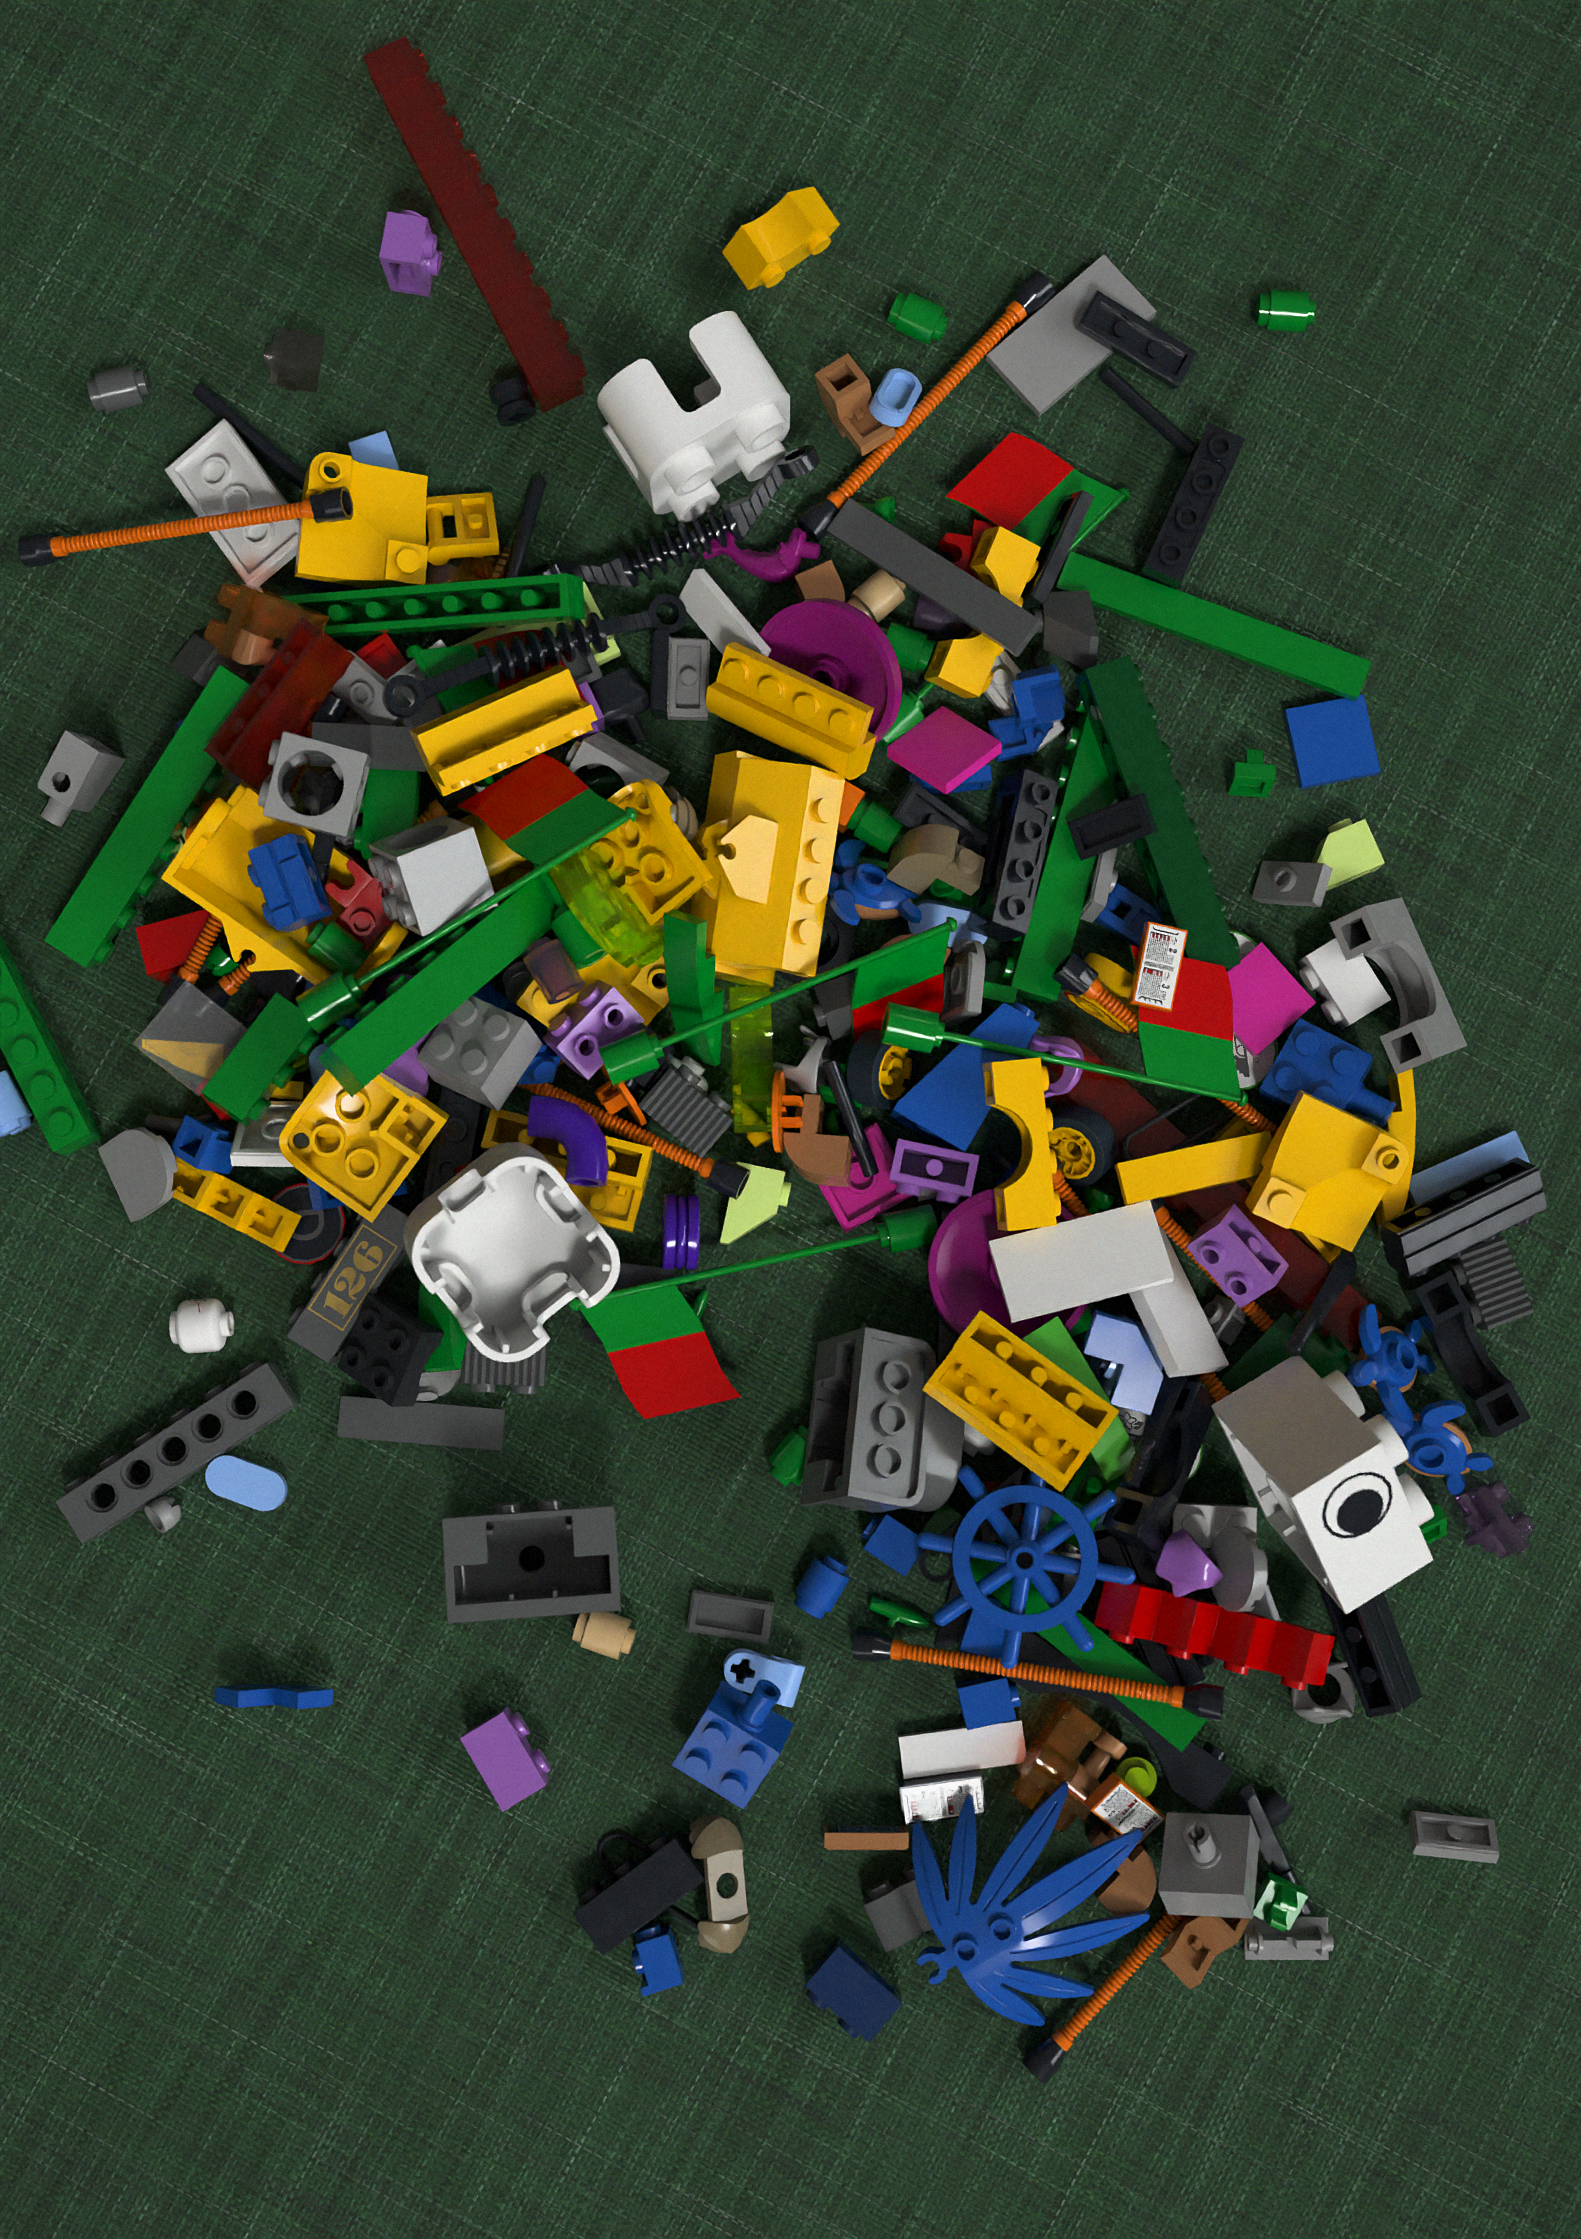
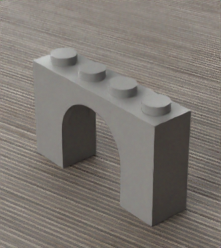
[1330,897,1468,1075]

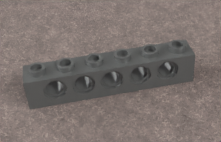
[56,1360,301,1544]

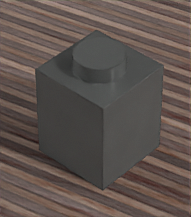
[811,971,855,1041]

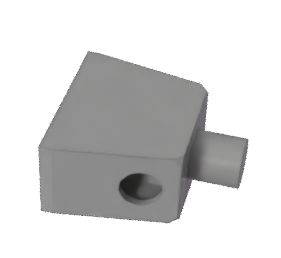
[37,730,126,827]

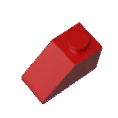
[135,909,222,984]

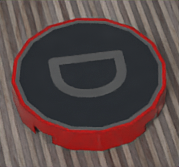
[272,1183,347,1265]

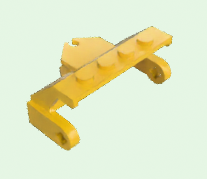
[689,750,845,988]
[161,781,409,993]

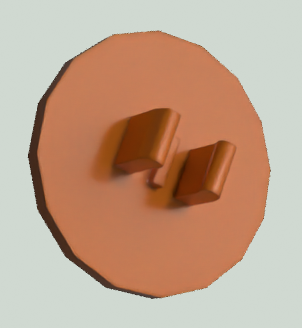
[594,1064,647,1126]
[771,1070,804,1153]

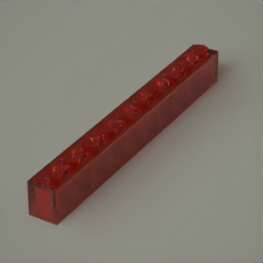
[363,36,587,413]
[1047,1037,1382,1352]

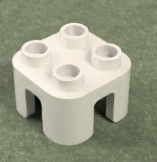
[597,311,790,523]
[403,1142,620,1362]

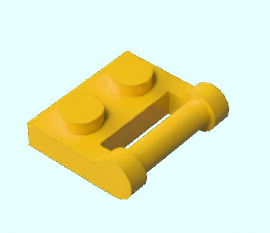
[426,492,500,566]

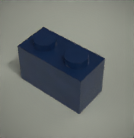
[805,1937,902,2042]

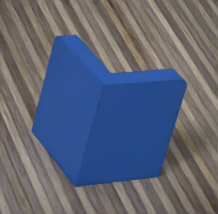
[1008,671,1065,730]

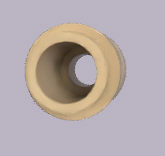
[847,569,906,624]
[572,1611,637,1660]

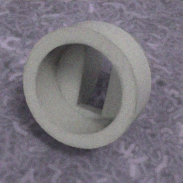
[144,1496,182,1533]

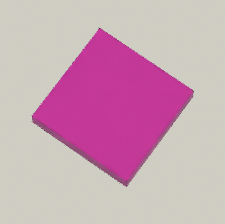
[887,706,1002,795]
[1227,942,1316,1057]
[817,1123,912,1234]

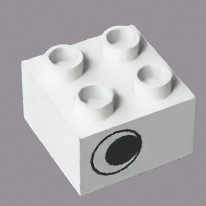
[1212,1355,1434,1614]

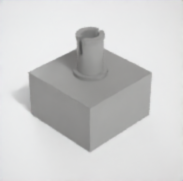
[1158,1812,1260,1919]

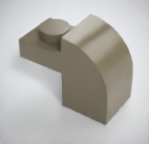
[886,824,985,896]

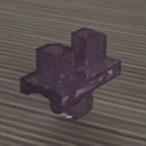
[1456,1480,1534,1559]

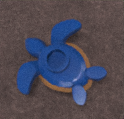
[828,839,922,926]
[1344,1304,1436,1423]
[1380,1400,1494,1496]

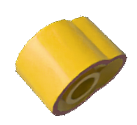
[1063,953,1137,1035]

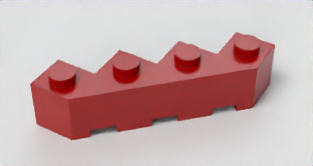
[1094,1581,1335,1691]

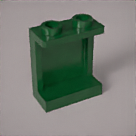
[1219,1303,1350,1393]

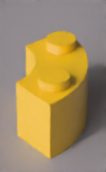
[722,186,840,290]

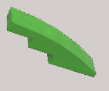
[1021,1316,1135,1484]

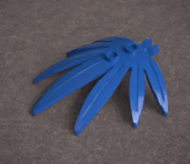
[912,1781,1150,2026]

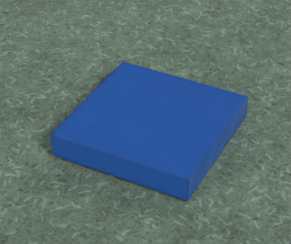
[1283,694,1381,790]

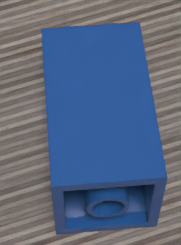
[890,1002,1040,1153]

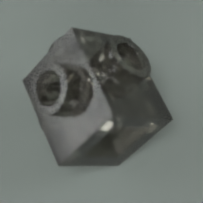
[263,328,324,393]

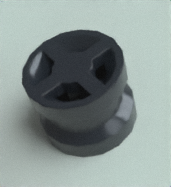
[488,378,536,426]

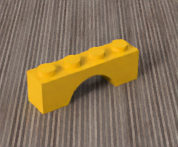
[923,526,1041,699]
[982,1058,1061,1231]

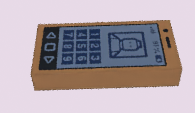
[823,1825,909,1850]

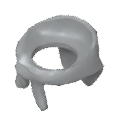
[773,1025,832,1095]
[1291,1660,1355,1724]

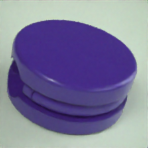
[660,1194,700,1271]

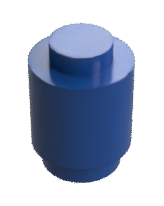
[793,1554,851,1619]

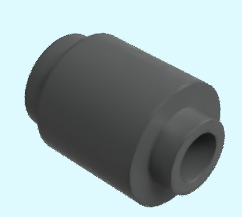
[87,364,150,413]

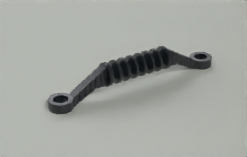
[521,445,820,588]
[382,594,687,718]

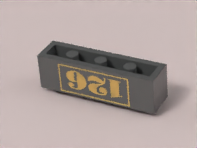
[287,1202,409,1363]

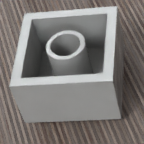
[416,996,543,1111]

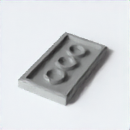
[986,254,1157,417]

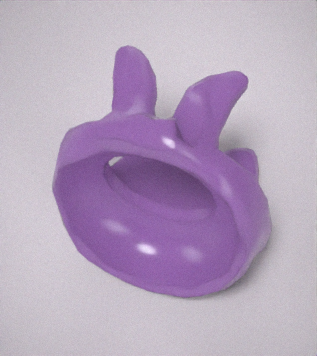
[1025,1034,1084,1098]
[1155,1528,1223,1597]

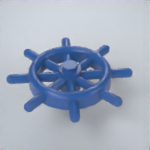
[916,1465,1135,1669]

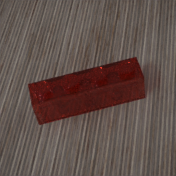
[203,617,355,789]

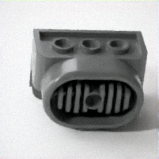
[800,1327,965,1513]
[442,1498,621,1624]

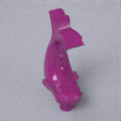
[703,528,821,584]

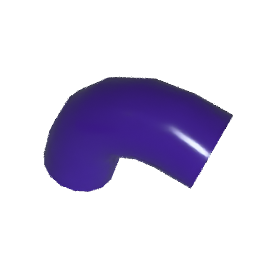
[527,1095,609,1188]

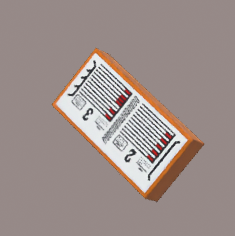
[1128,921,1188,1013]
[1084,1772,1166,1847]

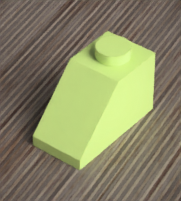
[1312,818,1385,891]
[720,1162,792,1246]

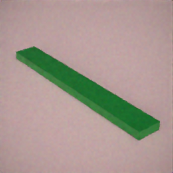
[1055,551,1372,702]
[920,1501,1208,1752]

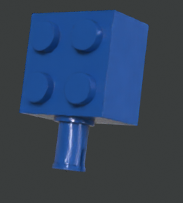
[1259,1018,1396,1126]
[672,1680,794,1809]

